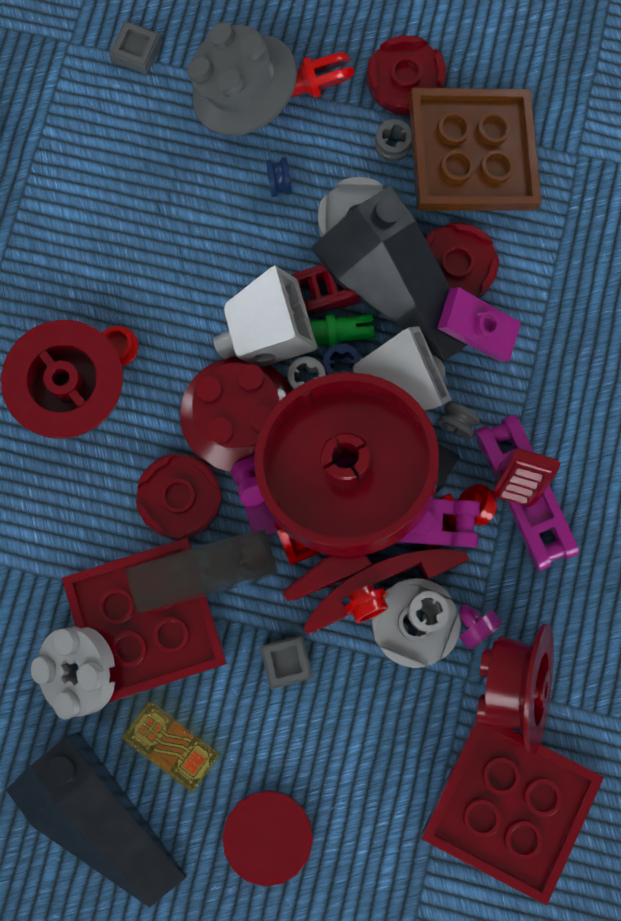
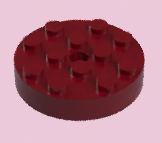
[254,372,439,556]

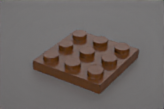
[408,88,542,211]

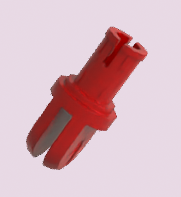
[291,52,355,99]

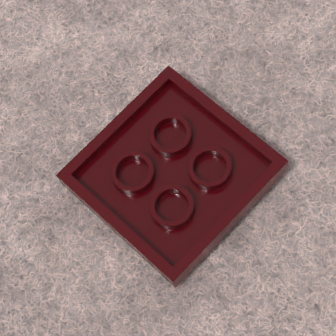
[62,537,227,703]
[420,715,604,906]

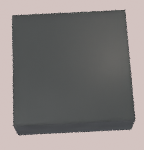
[109,21,163,75]
[260,635,313,689]

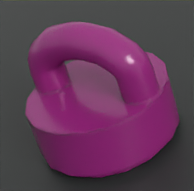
[459,605,502,649]

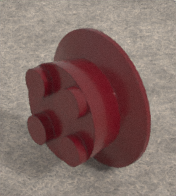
[1,320,123,439]
[180,357,292,472]
[477,624,554,755]

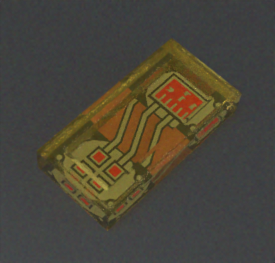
[122,701,221,793]

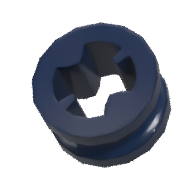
[266,157,292,197]
[323,343,361,375]

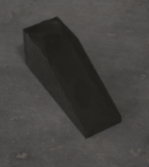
[125,529,278,614]

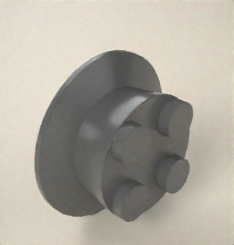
[187,22,297,136]

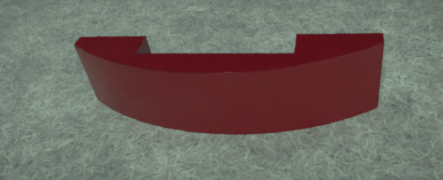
[303,549,469,635]

